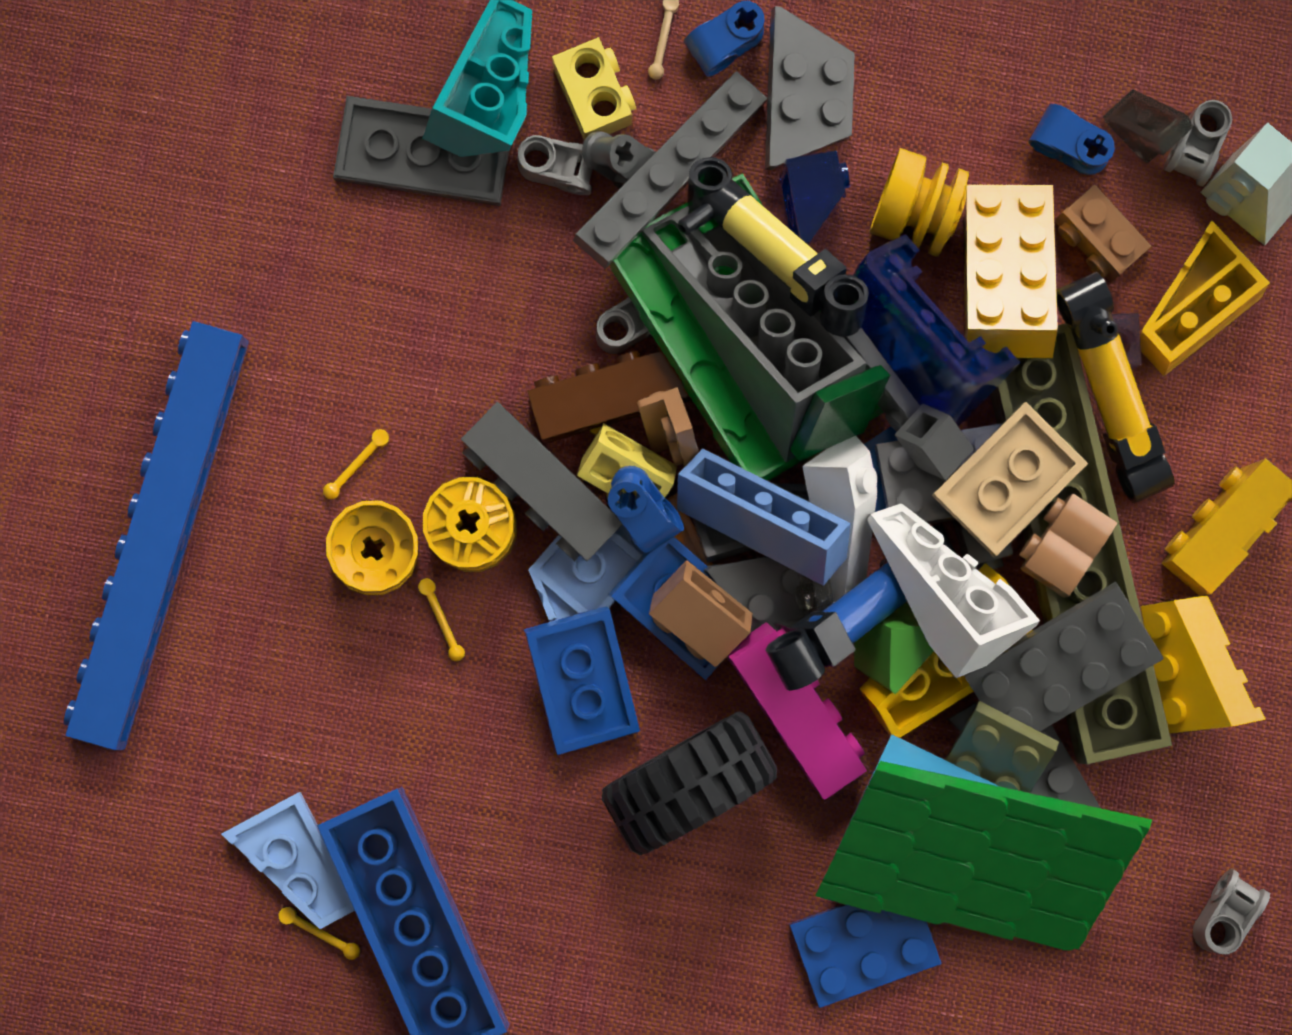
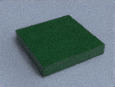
[790,365,891,461]

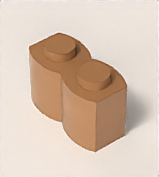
[1019,494,1117,598]

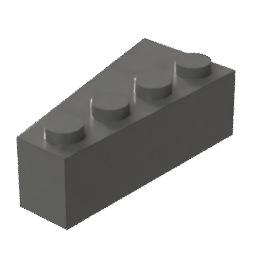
[461,401,623,562]

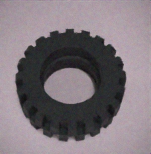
[602,712,777,856]

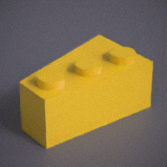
[1141,595,1266,733]

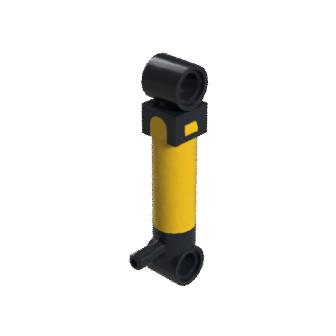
[1056,272,1175,504]

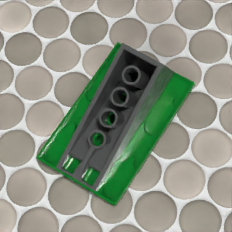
[610,173,884,481]

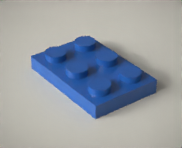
[608,537,720,680]
[524,606,640,755]
[789,904,942,1008]

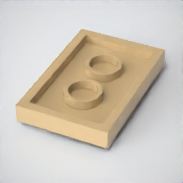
[932,402,1088,557]

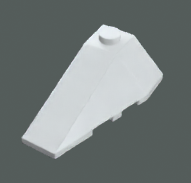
[803,436,877,606]
[867,503,1040,678]

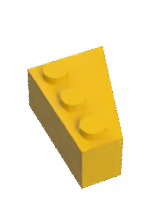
[1136,221,1270,376]
[1161,458,1292,596]

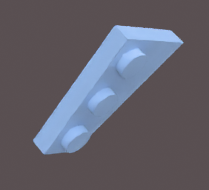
[221,792,355,929]

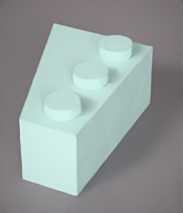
[1200,123,1292,246]

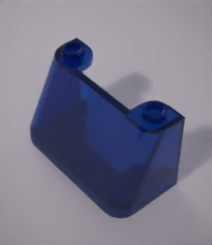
[852,235,1021,426]

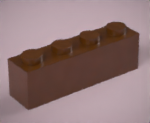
[527,346,692,445]

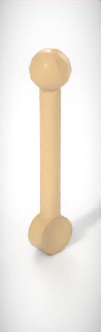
[648,0,679,80]

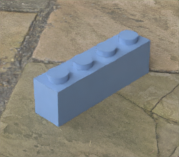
[677,449,851,586]

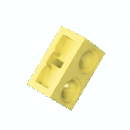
[552,37,636,141]
[577,423,677,498]

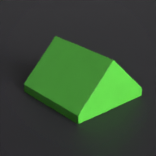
[854,603,934,694]

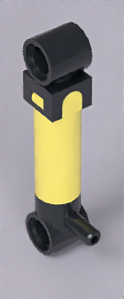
[678,157,869,337]

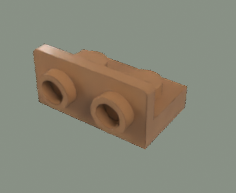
[1055,184,1152,282]
[637,387,699,467]

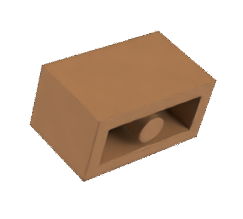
[649,560,753,667]

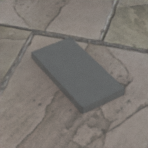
[333,96,510,206]

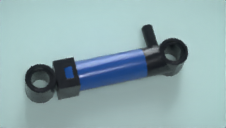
[766,525,956,691]

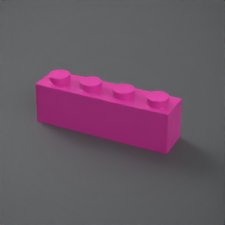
[727,622,867,800]

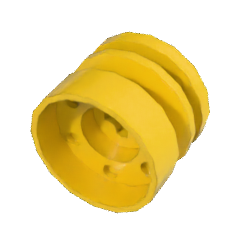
[869,148,969,257]
[423,477,517,572]
[326,501,418,595]

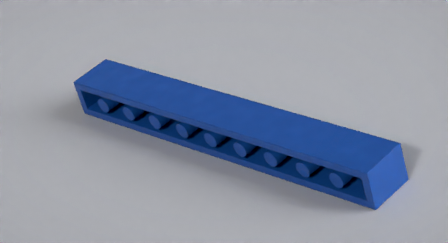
[64,321,249,750]

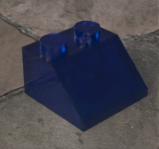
[780,151,850,247]

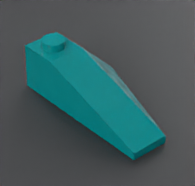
[422,0,532,157]

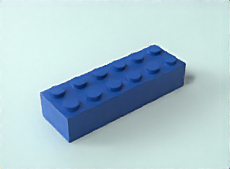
[317,787,510,1035]

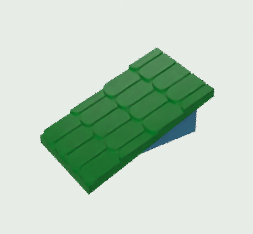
[815,734,1152,951]

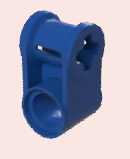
[683,1,764,77]
[1028,104,1115,175]
[608,466,684,554]

